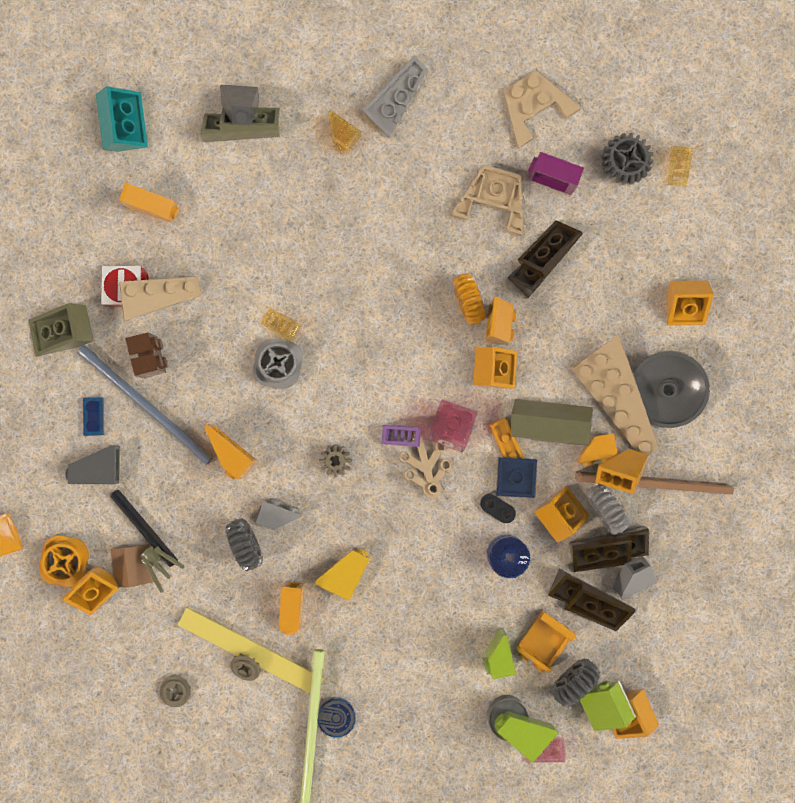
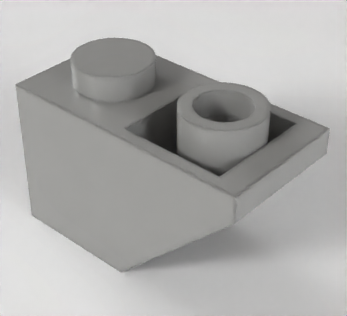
[256,498,302,530]
[613,556,657,600]

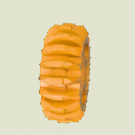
[453,273,486,325]

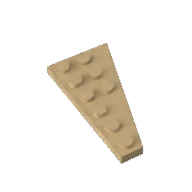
[572,333,659,456]

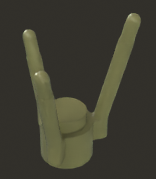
[141,546,184,593]

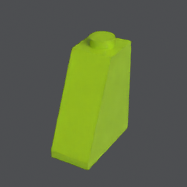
[494,711,559,763]

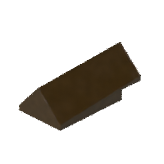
[508,220,583,298]
[569,526,649,572]
[548,568,636,631]

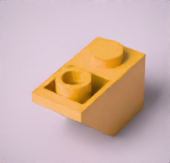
[576,433,618,466]

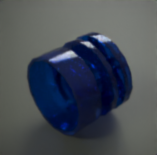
[486,534,530,579]

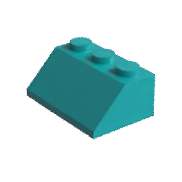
[96,86,148,152]

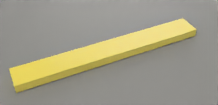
[178,607,324,693]

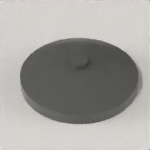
[633,351,710,428]

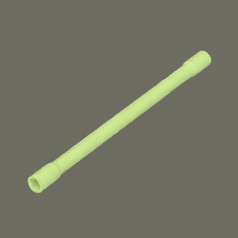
[300,649,325,803]

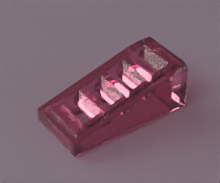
[526,738,566,763]

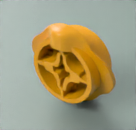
[39,535,89,587]

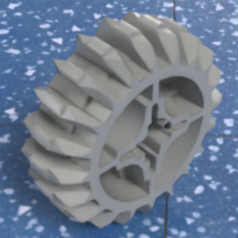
[587,484,629,535]

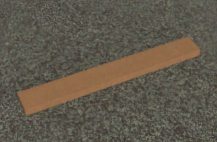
[575,471,734,495]

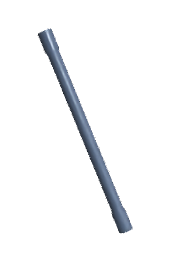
[77,345,214,465]

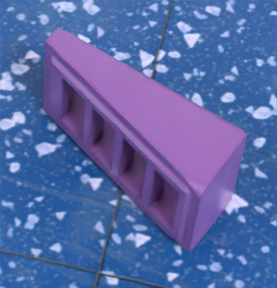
[382,425,421,447]

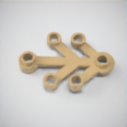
[398,426,452,499]

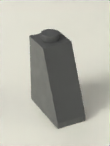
[220,84,259,125]
[65,445,120,484]

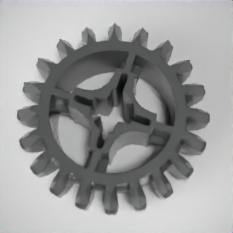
[601,133,654,185]
[225,518,263,571]
[551,659,600,707]

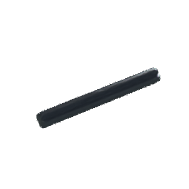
[110,490,178,567]

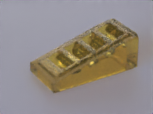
[667,146,693,187]
[260,307,303,343]

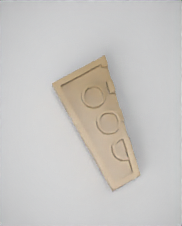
[119,277,201,321]

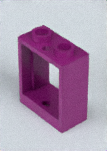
[527,152,584,195]

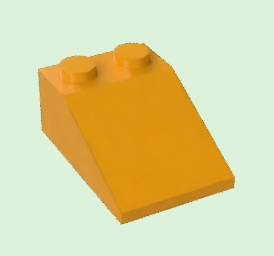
[485,297,516,345]
[204,424,258,480]

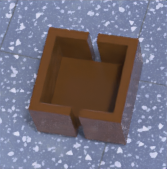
[125,332,168,379]

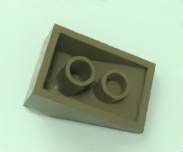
[28,303,93,357]

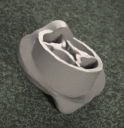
[253,338,303,389]

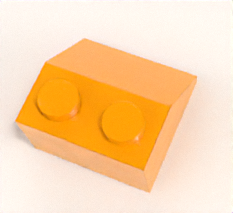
[667,281,714,325]
[473,347,518,389]
[534,485,590,543]
[61,567,119,616]
[612,689,659,739]

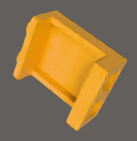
[516,610,577,674]

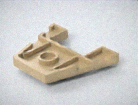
[503,71,581,149]
[451,165,524,236]

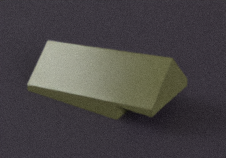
[201,107,280,142]
[511,399,593,446]

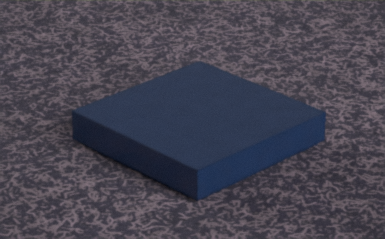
[496,457,537,498]

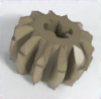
[319,444,352,477]

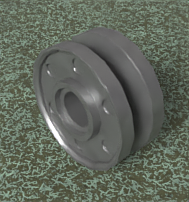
[487,695,529,741]

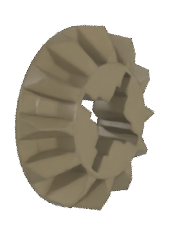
[230,653,261,681]
[159,676,191,707]

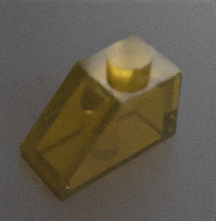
[328,110,361,154]

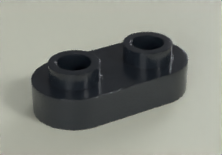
[480,494,516,523]

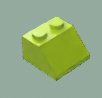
[483,628,516,680]

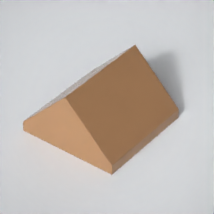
[111,544,154,588]

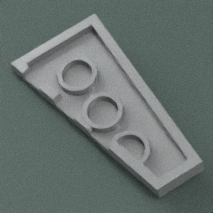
[362,56,428,138]

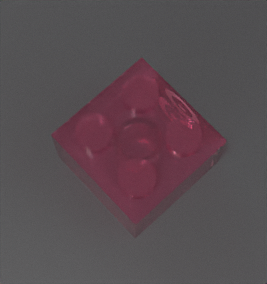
[427,399,478,453]

